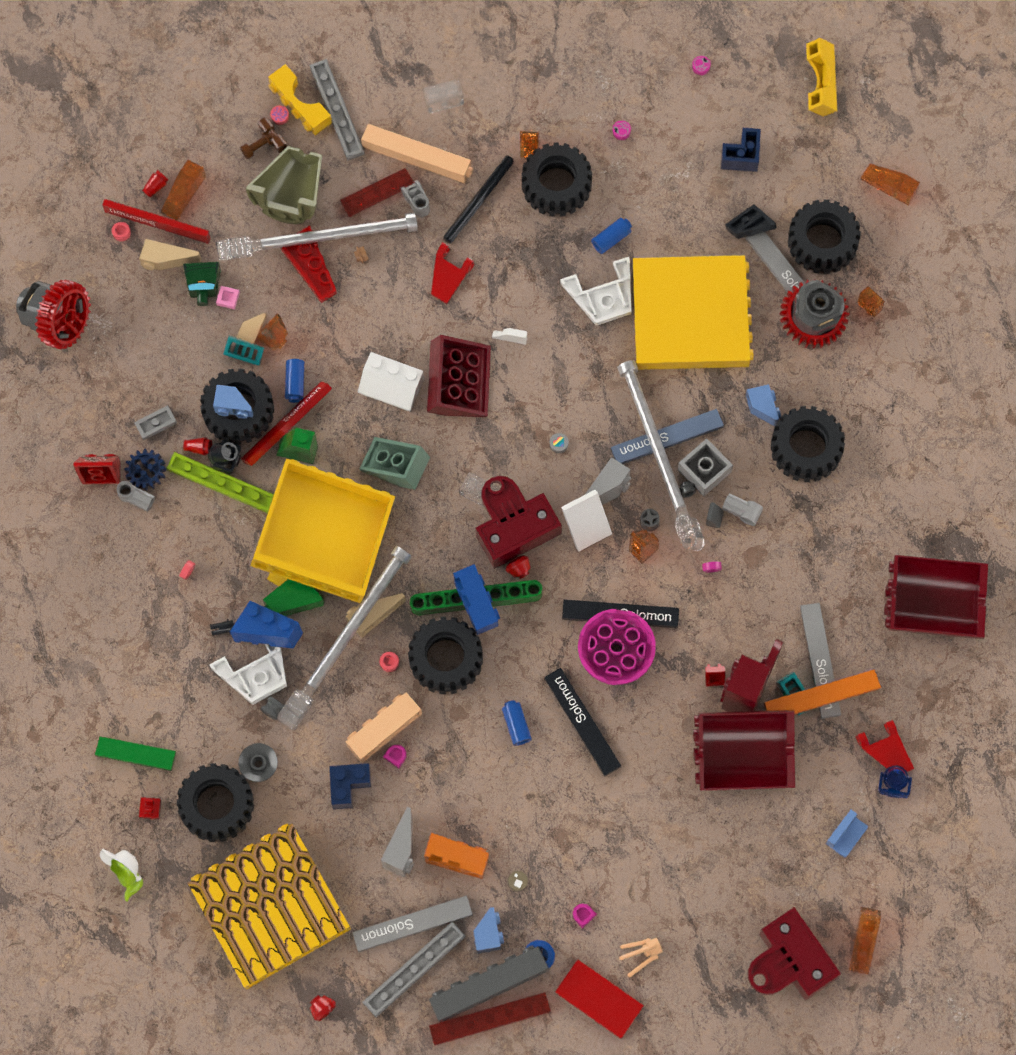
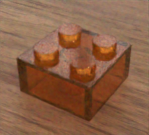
[858,286,885,317]

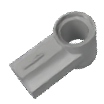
[116,481,155,512]
[722,493,763,526]

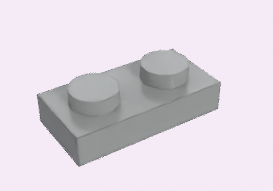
[134,406,177,441]

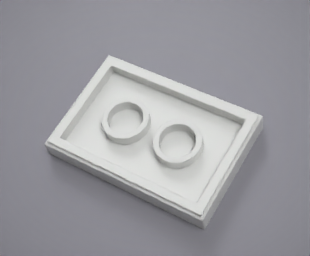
[561,490,612,551]

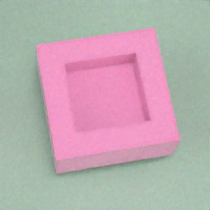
[216,286,240,310]

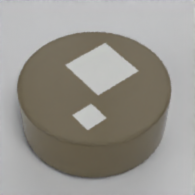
[508,871,528,892]

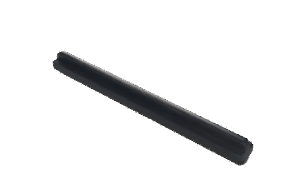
[444,155,514,243]

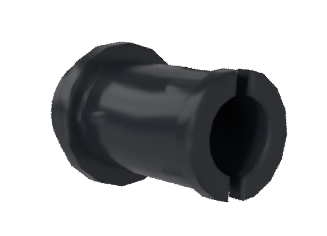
[210,619,234,637]

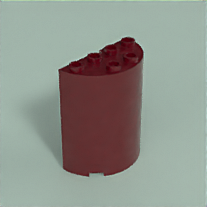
[884,555,988,639]
[693,710,795,791]

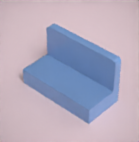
[826,810,868,858]

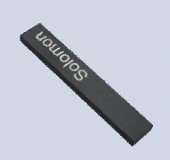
[562,599,679,628]
[544,668,621,777]

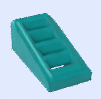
[223,335,265,366]
[776,672,806,716]

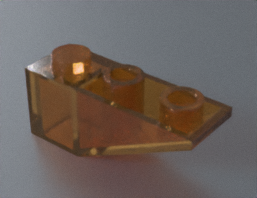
[520,129,540,159]

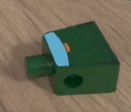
[183,262,221,306]

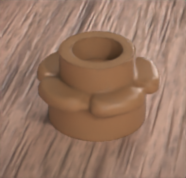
[354,246,369,264]

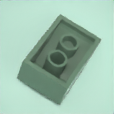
[359,437,430,490]

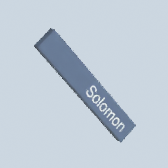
[611,409,724,464]

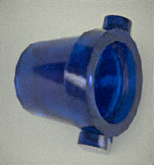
[878,765,912,798]

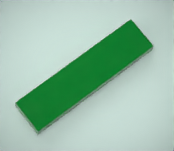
[95,736,176,771]

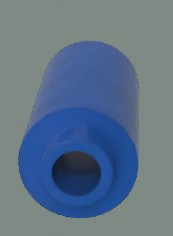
[591,218,632,254]
[285,359,305,403]
[502,700,532,746]

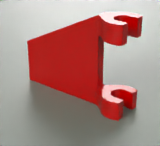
[431,242,475,304]
[855,720,914,777]

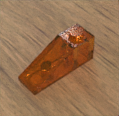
[161,160,206,221]
[860,164,920,206]
[256,313,288,351]
[629,530,659,564]
[849,907,881,975]

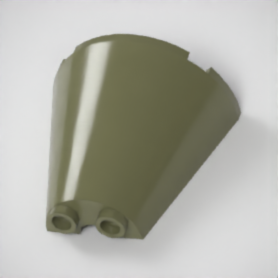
[246,146,322,224]

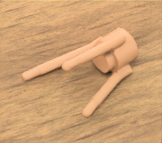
[619,938,662,977]

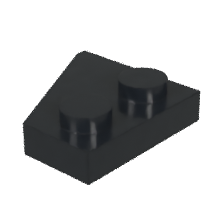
[725,204,777,239]

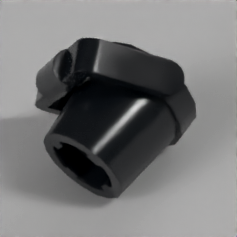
[208,440,241,474]

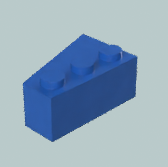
[453,564,500,635]
[230,601,303,649]

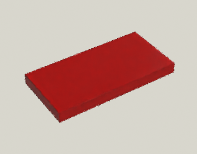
[555,959,644,1039]

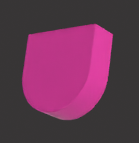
[383,744,407,769]
[573,904,597,928]

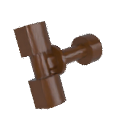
[240,117,288,160]

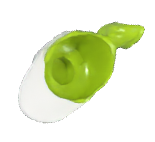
[100,849,143,902]

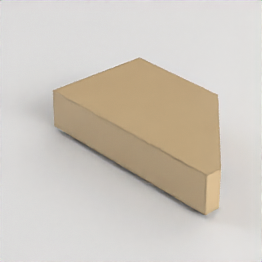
[236,313,267,344]

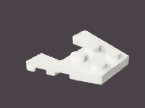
[560,257,631,326]
[209,644,287,705]

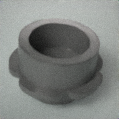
[679,481,696,498]

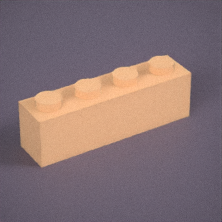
[346,692,422,763]

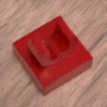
[705,664,725,687]
[139,797,161,819]

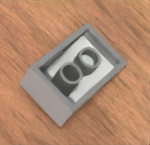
[586,457,631,505]
[381,807,414,877]

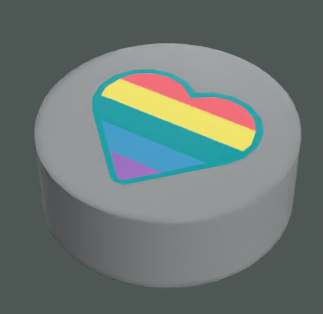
[550,433,569,453]

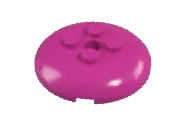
[578,609,656,685]

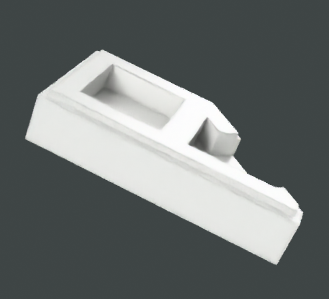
[492,328,527,345]

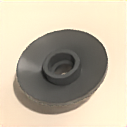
[238,743,278,782]

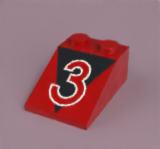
[73,454,121,484]

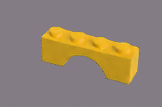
[806,38,837,117]
[268,64,332,135]

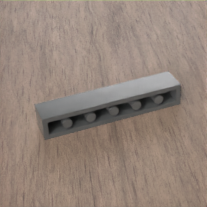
[429,946,550,1023]

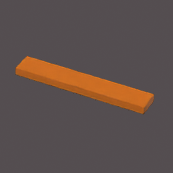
[764,669,881,714]

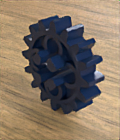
[124,449,167,491]

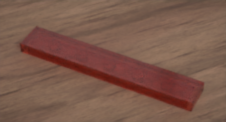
[429,992,551,1046]

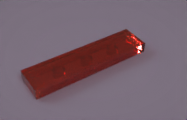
[340,168,414,217]

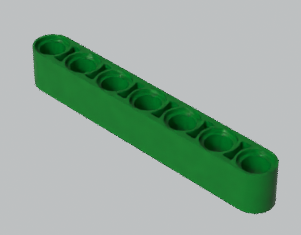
[410,580,542,616]

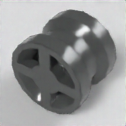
[640,509,659,531]
[260,696,285,720]

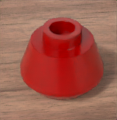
[506,555,531,579]
[310,995,336,1021]

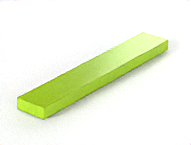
[166,452,274,513]

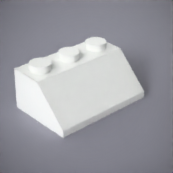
[358,352,424,412]

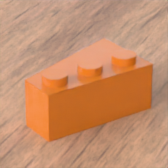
[424,833,489,879]

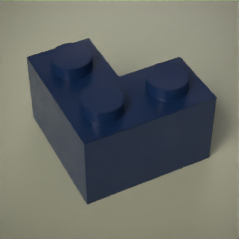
[721,128,761,172]
[329,763,371,810]

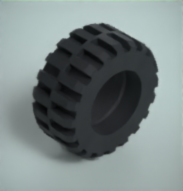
[522,142,592,217]
[788,199,861,274]
[200,369,274,445]
[771,406,845,482]
[408,616,483,695]
[177,763,254,842]

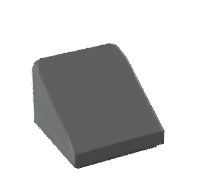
[706,502,724,528]

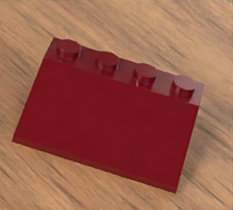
[427,334,491,418]

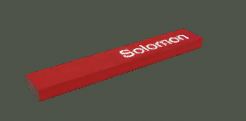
[102,199,211,244]
[241,381,332,466]

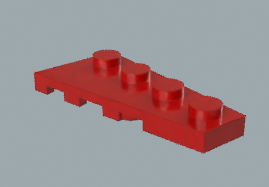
[280,225,337,303]

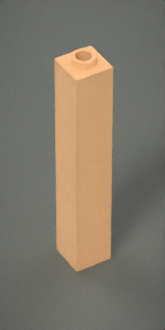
[361,124,473,183]

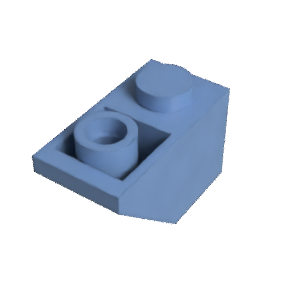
[746,384,781,426]
[213,385,253,419]
[474,907,504,954]

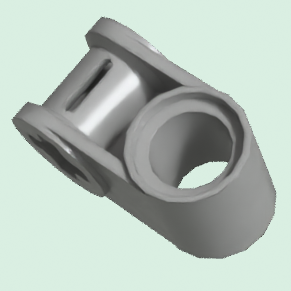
[401,180,430,217]

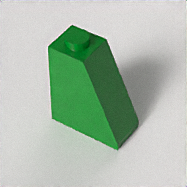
[276,428,318,464]
[263,579,324,616]

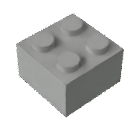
[678,438,733,496]

